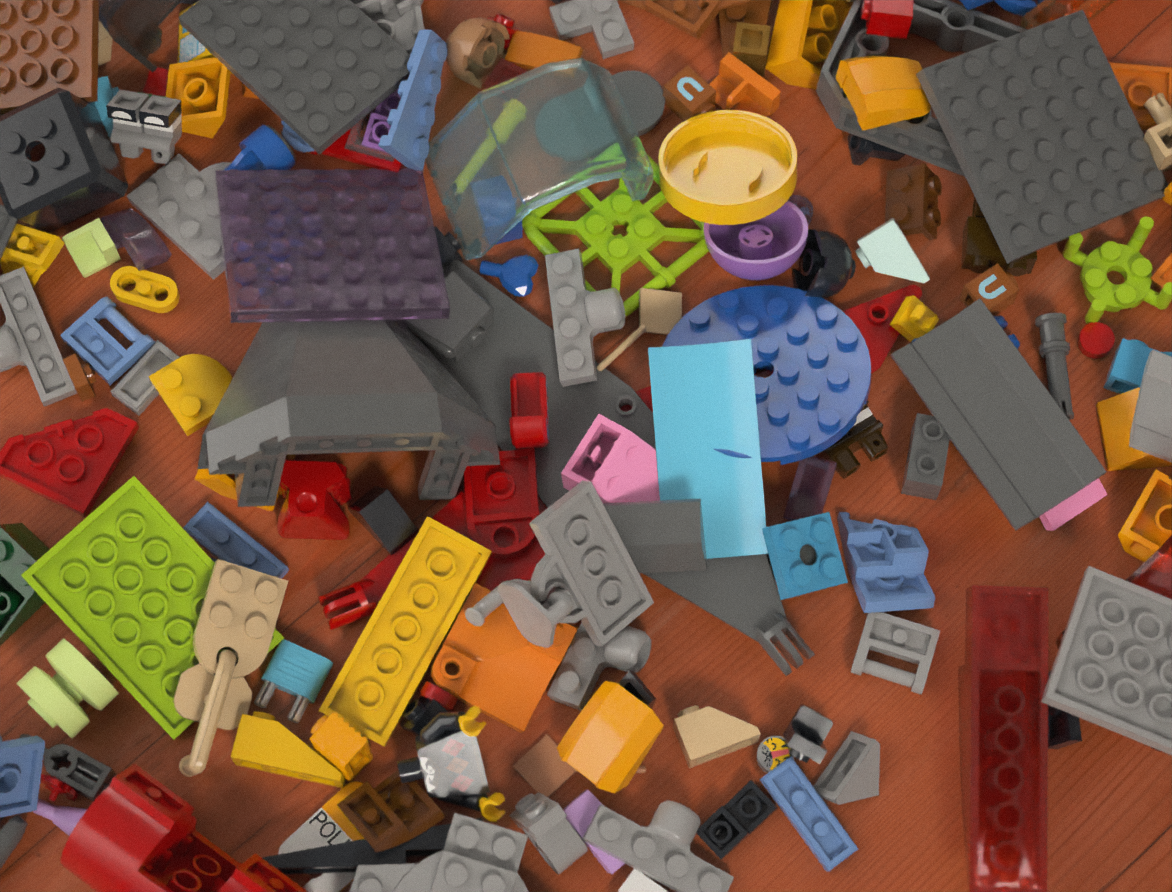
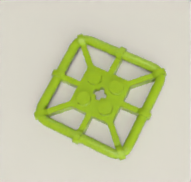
[521,139,709,317]

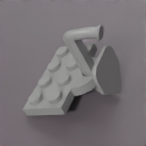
[465,480,654,648]

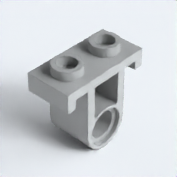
[509,792,588,875]

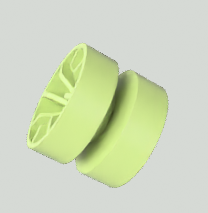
[16,638,119,739]

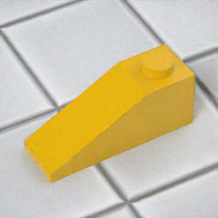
[230,711,346,788]

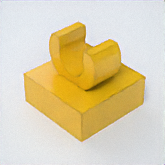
[890,295,939,342]

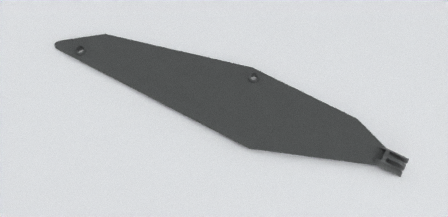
[318,205,815,676]

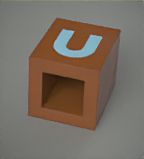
[663,65,716,121]
[959,263,1019,316]

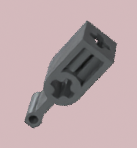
[19,734,117,802]

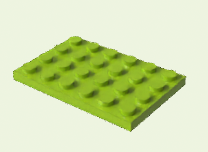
[21,476,284,740]

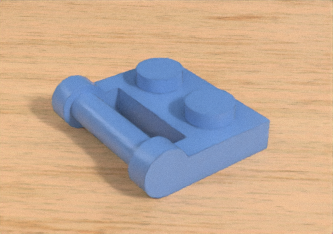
[60,296,156,385]

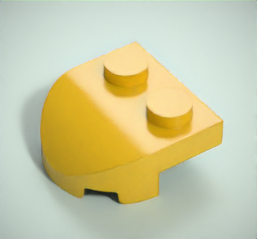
[148,354,233,436]

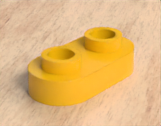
[110,266,180,313]

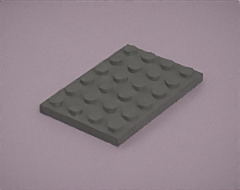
[179,0,410,154]

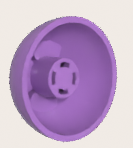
[704,201,808,280]

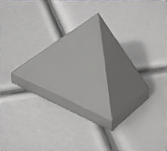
[813,731,880,805]

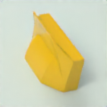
[0,224,65,288]

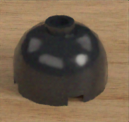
[792,229,856,299]

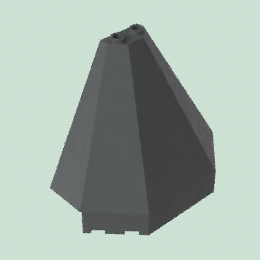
[198,259,500,507]

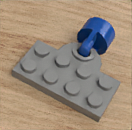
[127,125,296,280]

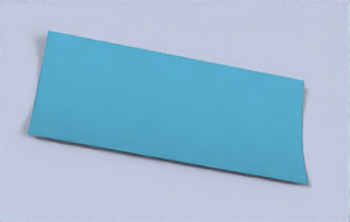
[648,339,768,559]

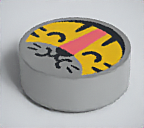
[756,736,794,773]

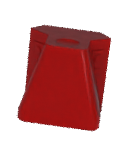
[277,460,352,540]

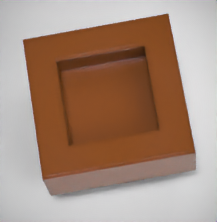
[63,353,97,402]

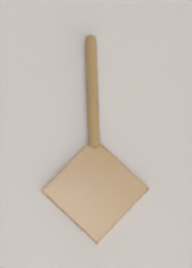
[597,288,682,371]

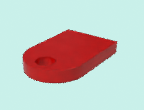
[464,448,540,559]

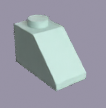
[855,218,930,283]

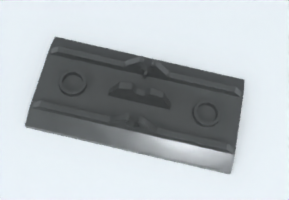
[891,299,1107,531]

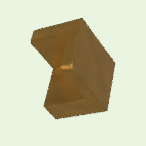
[733,22,771,76]

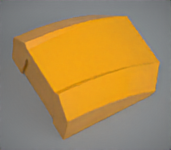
[836,56,931,131]
[1118,469,1172,573]
[557,681,664,793]

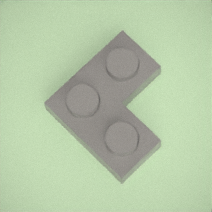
[549,0,634,59]

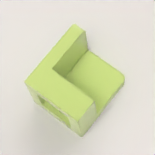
[62,218,121,278]

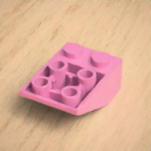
[561,414,660,503]

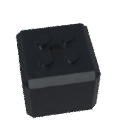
[0,87,129,233]

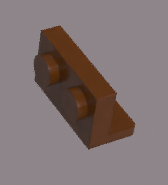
[885,164,942,240]

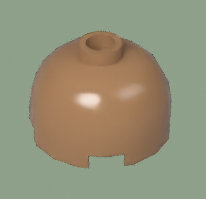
[446,17,509,88]

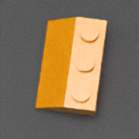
[766,0,853,90]

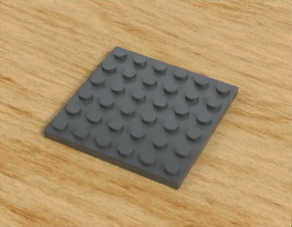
[916,10,1168,264]

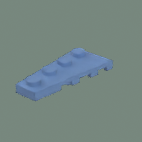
[378,29,447,171]

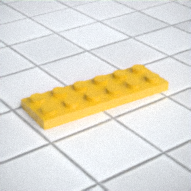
[319,516,492,747]

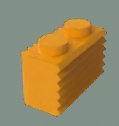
[310,712,373,782]

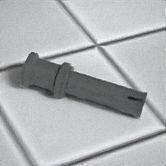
[1035,313,1074,420]

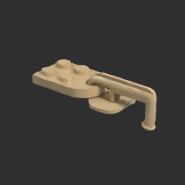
[173,559,288,777]

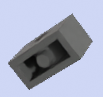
[901,413,950,500]

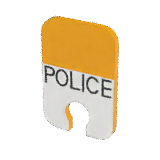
[278,781,365,892]

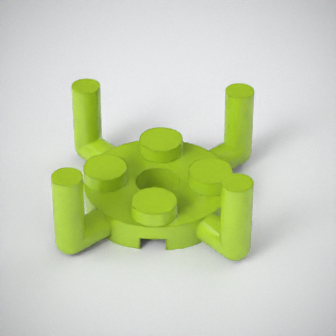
[1062,216,1172,324]

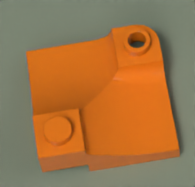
[431,583,577,734]

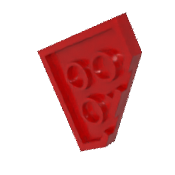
[0,408,140,518]

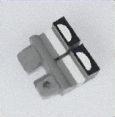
[106,90,182,164]

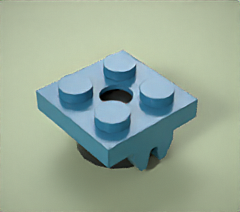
[762,512,848,600]

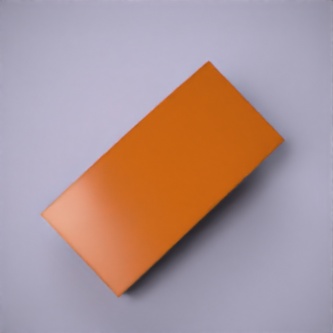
[504,31,583,80]

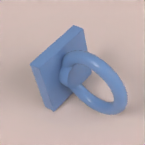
[0,736,45,818]

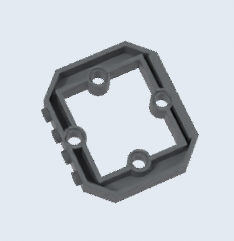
[816,0,1027,176]

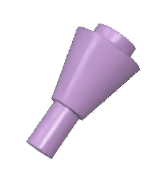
[33,799,87,836]

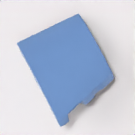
[838,512,936,613]

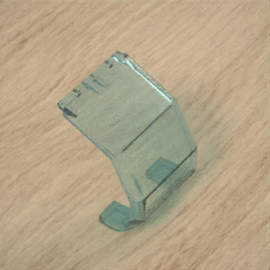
[425,58,654,260]

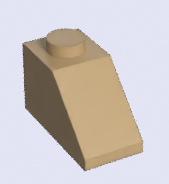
[673,705,761,768]

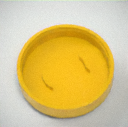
[658,110,797,225]

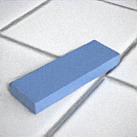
[183,501,289,579]
[759,757,858,872]

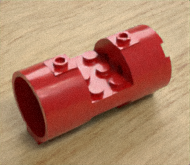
[61,764,307,892]

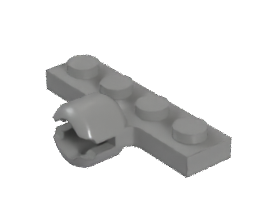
[545,249,625,387]
[0,267,77,407]
[547,581,652,711]
[582,800,734,892]

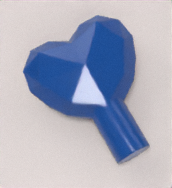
[480,255,539,297]

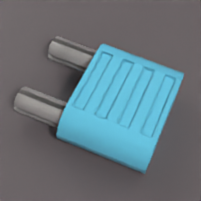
[254,639,334,723]

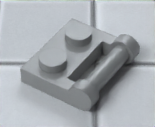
[850,612,941,695]

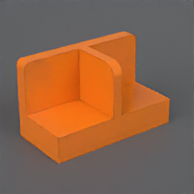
[709,52,781,118]

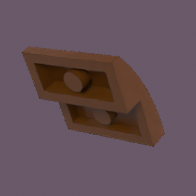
[337,770,445,852]

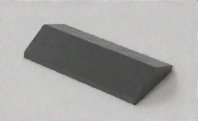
[603,499,707,573]

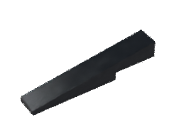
[262,818,482,875]

